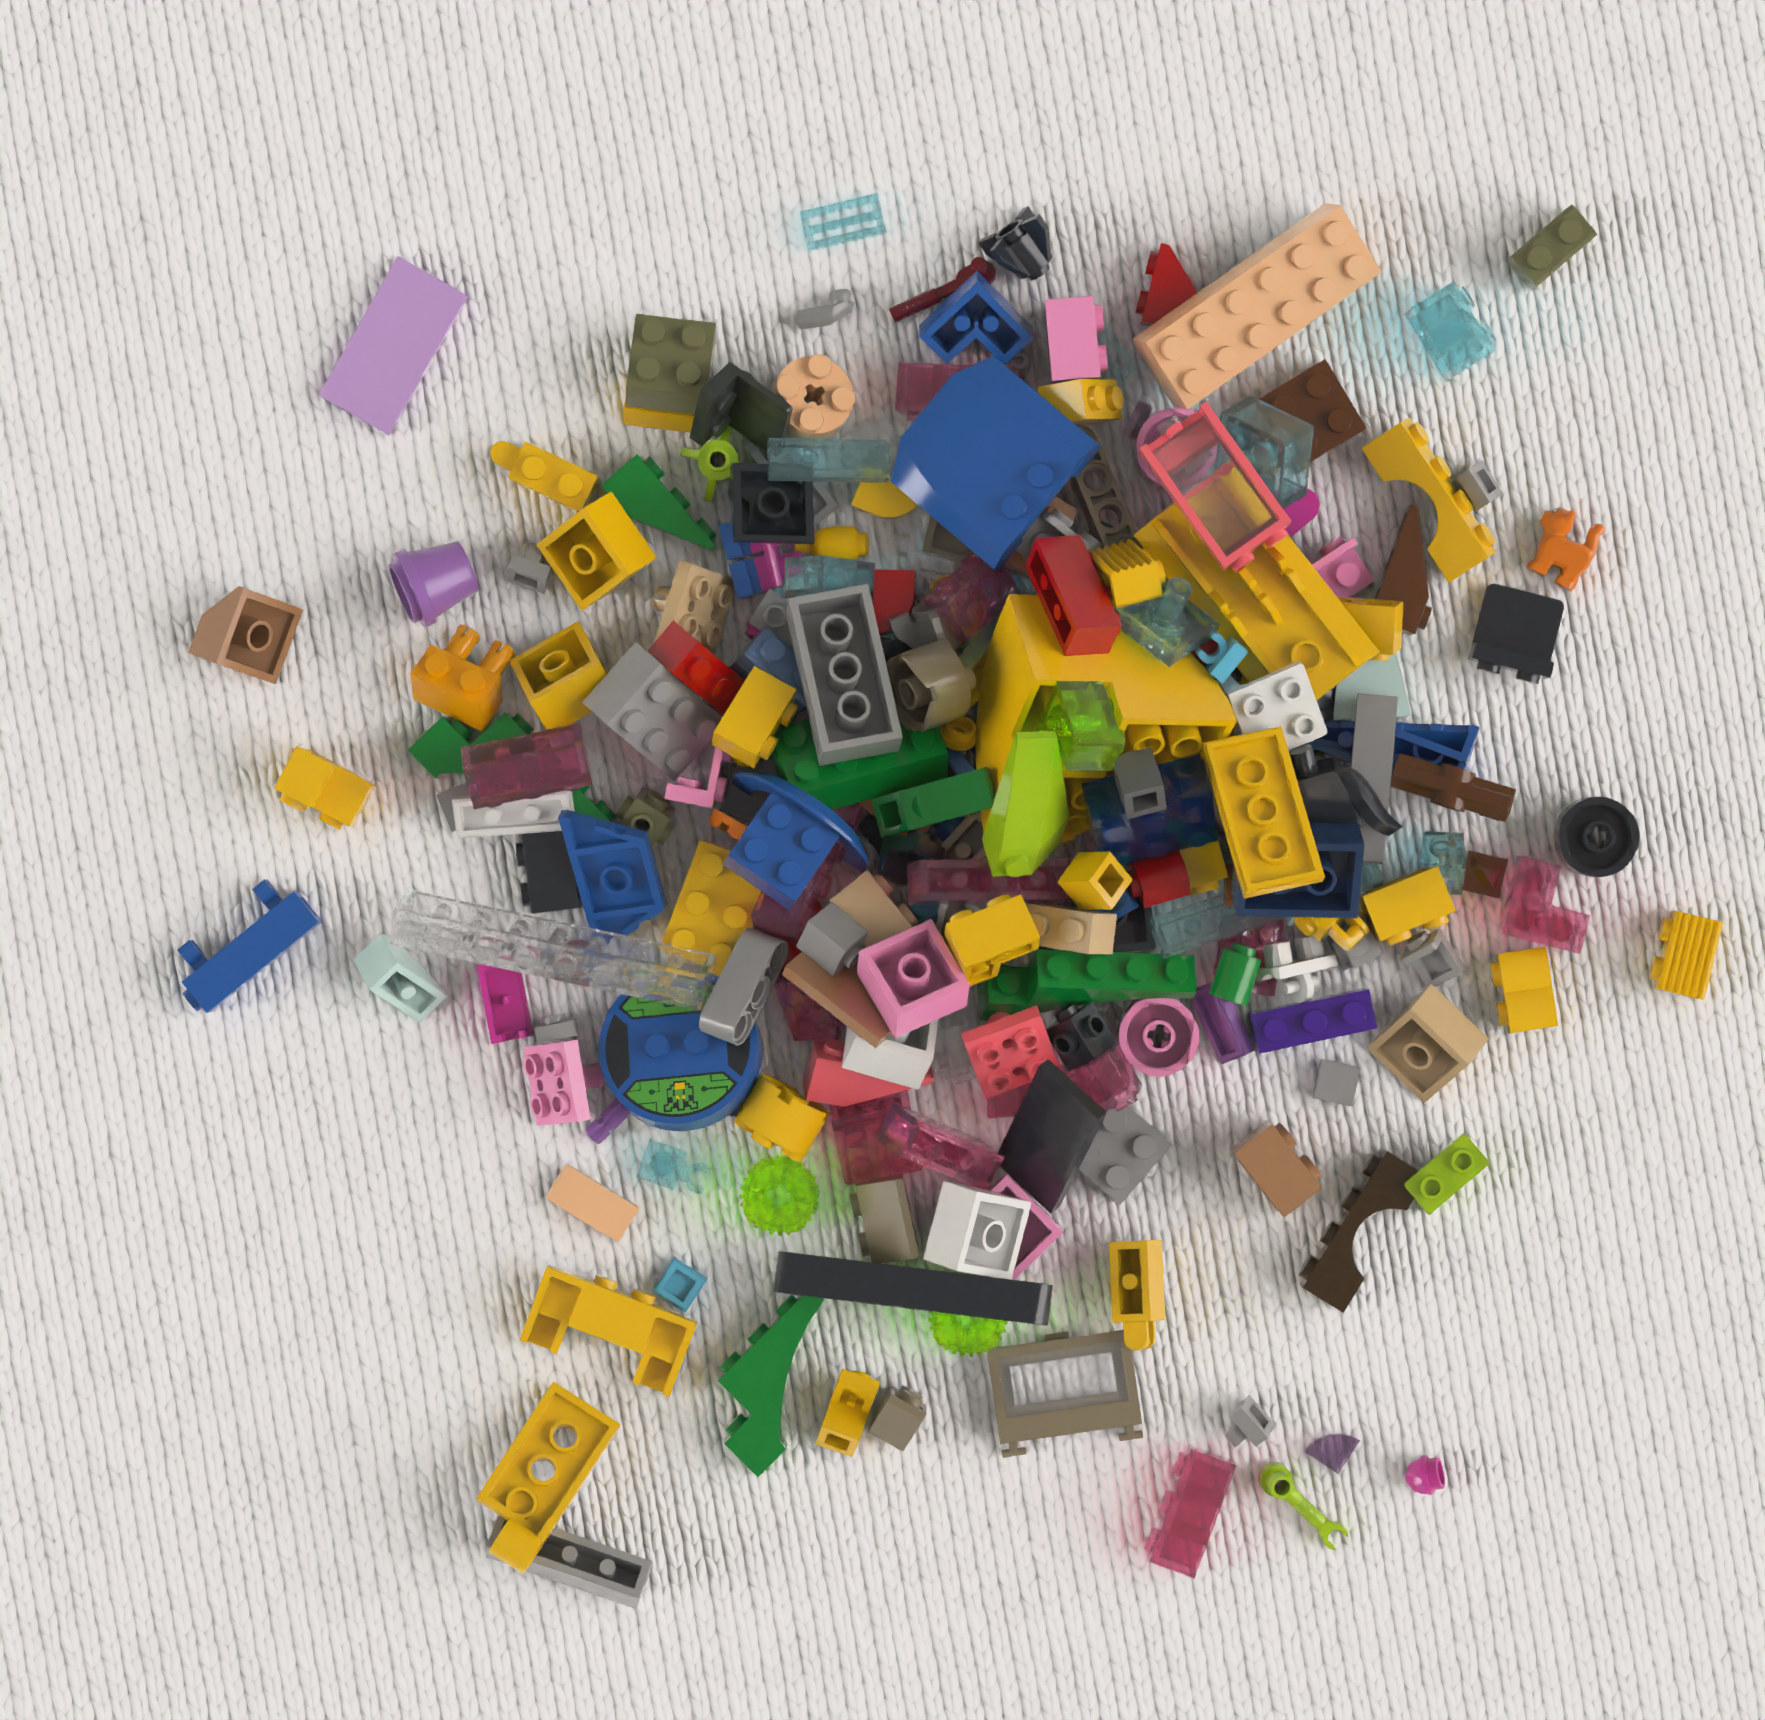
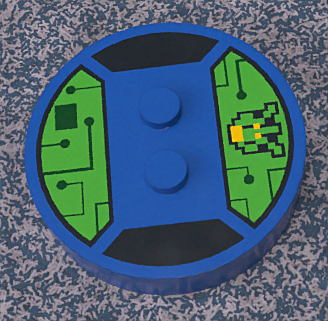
[599,968,763,1131]

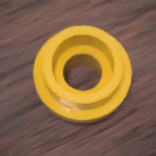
[938,716,977,751]

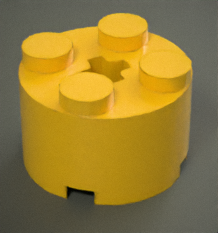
[734,1074,830,1163]

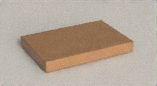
[782,952,892,1049]

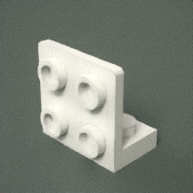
[1216,661,1327,751]

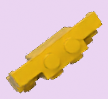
[519,1265,698,1397]

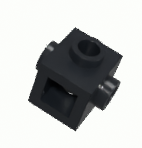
[1046,1002,1117,1072]

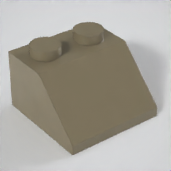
[849,1173,920,1263]

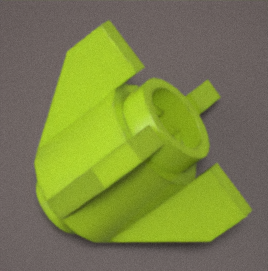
[679,426,741,503]

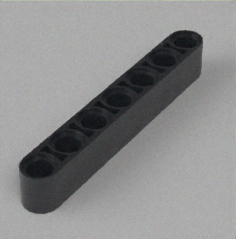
[773,1251,1053,1326]

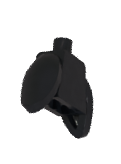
[1289,744,1403,836]

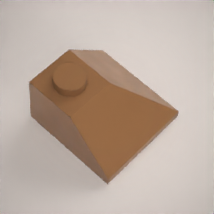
[188,586,303,684]

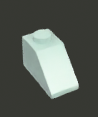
[353,933,448,1023]

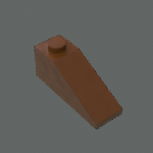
[1374,504,1432,636]

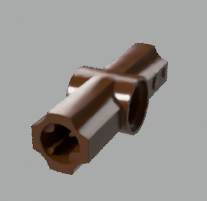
[1390,754,1516,823]

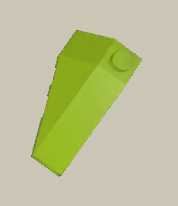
[982,731,1070,877]

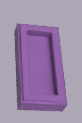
[1190,981,1255,1064]

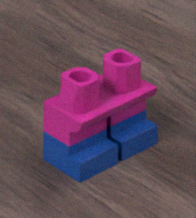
[718,522,807,599]

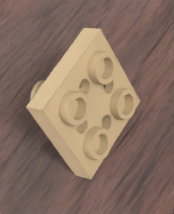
[651,560,735,654]

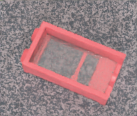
[1139,401,1291,572]

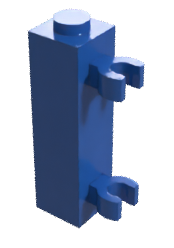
[177,879,323,1013]

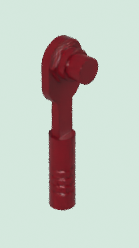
[889,257,997,323]

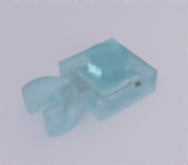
[636,1138,712,1194]

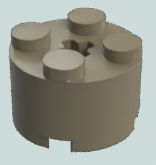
[886,639,976,732]

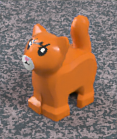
[1526,507,1605,592]

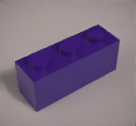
[1248,988,1378,1054]

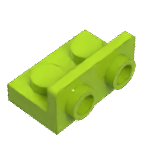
[1404,1134,1490,1215]

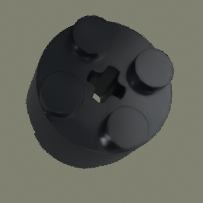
[1553,797,1640,877]

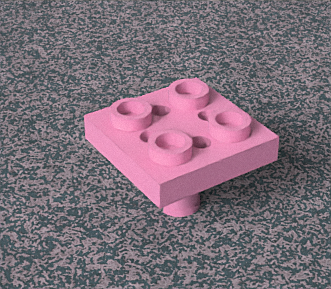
[523,1040,605,1126]

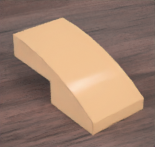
[545,1163,639,1242]

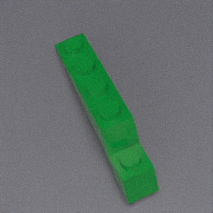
[408,712,617,822]
[977,949,1197,1021]
[718,1294,825,1477]

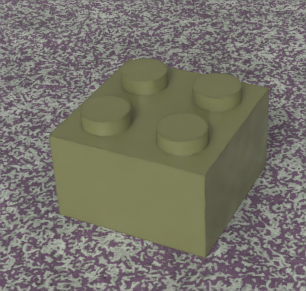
[626,314,716,414]

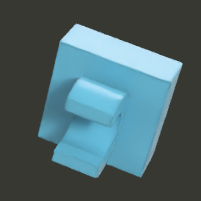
[1196,631,1248,683]

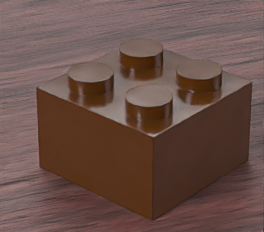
[1253,359,1367,472]

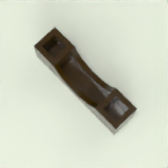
[1298,1149,1419,1313]

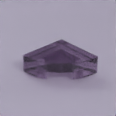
[1304,1433,1360,1474]

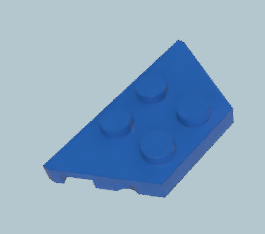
[558,810,667,954]

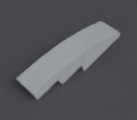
[1351,693,1398,864]

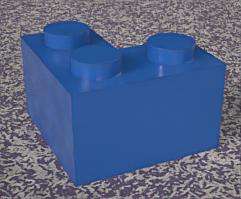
[919,271,1033,365]

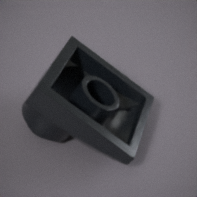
[728,463,815,544]

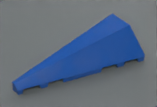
[1306,720,1480,779]

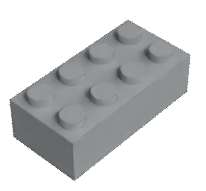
[785,584,903,766]

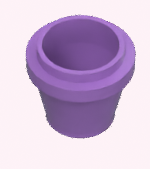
[388,541,479,628]

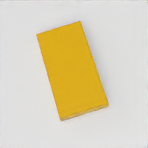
[1201,726,1325,899]

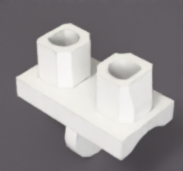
[1257,935,1338,1003]

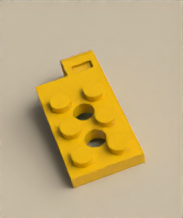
[476,1382,621,1574]

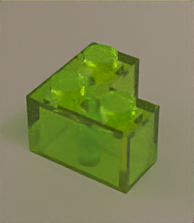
[1035,681,1125,771]

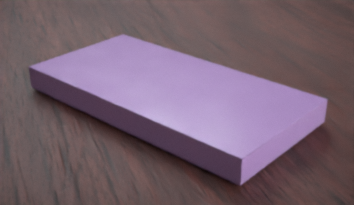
[319,256,468,436]

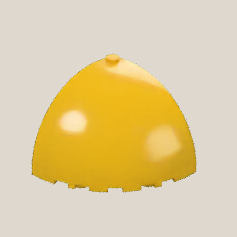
[976,594,1237,842]

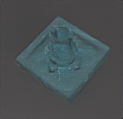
[1113,577,1220,667]

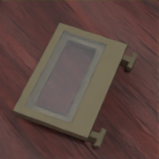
[987,1330,1143,1458]

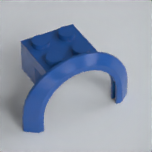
[723,772,869,910]

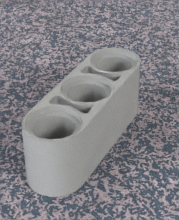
[699,927,788,1046]

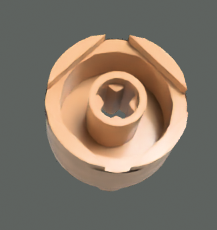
[770,354,855,447]

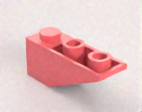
[802,1039,934,1107]

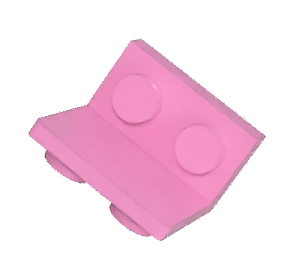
[1307,536,1375,597]
[664,747,732,809]

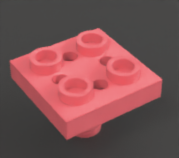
[961,1005,1060,1099]

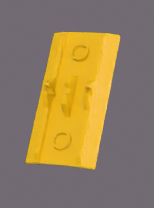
[1133,460,1380,701]

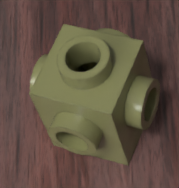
[615,787,676,847]

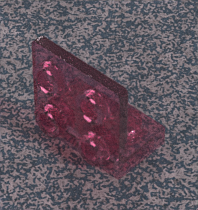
[829,1090,923,1185]

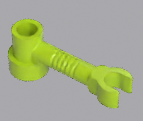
[1258,1462,1349,1550]

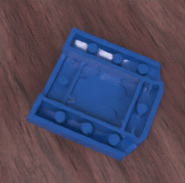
[890,356,1102,572]

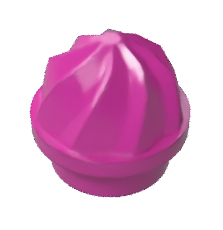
[1405,1455,1445,1495]

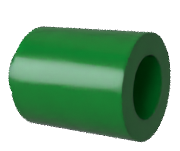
[1208,943,1262,1006]

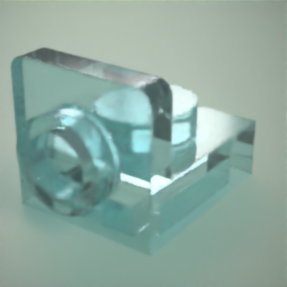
[1420,831,1466,895]

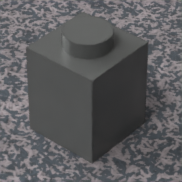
[1111,747,1167,819]

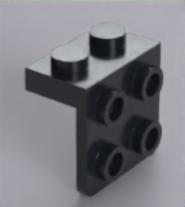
[1468,583,1564,684]

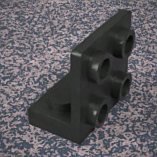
[689,362,793,458]

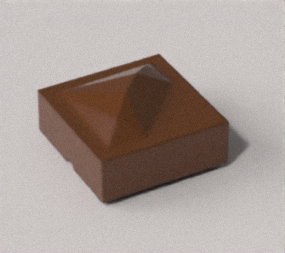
[1459,850,1508,899]

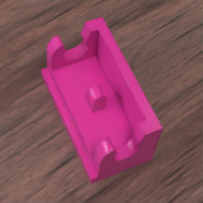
[477,957,534,1044]

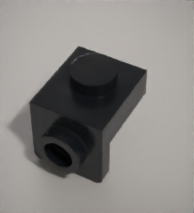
[876,830,946,886]

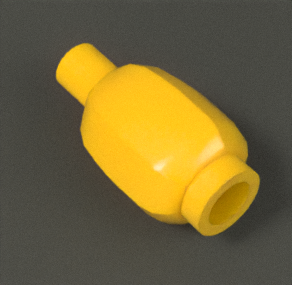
[795,526,869,564]

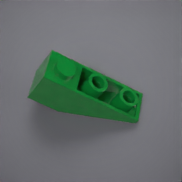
[601,454,717,552]
[871,767,995,838]

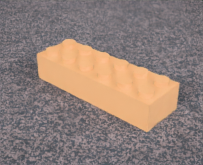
[1132,203,1382,409]

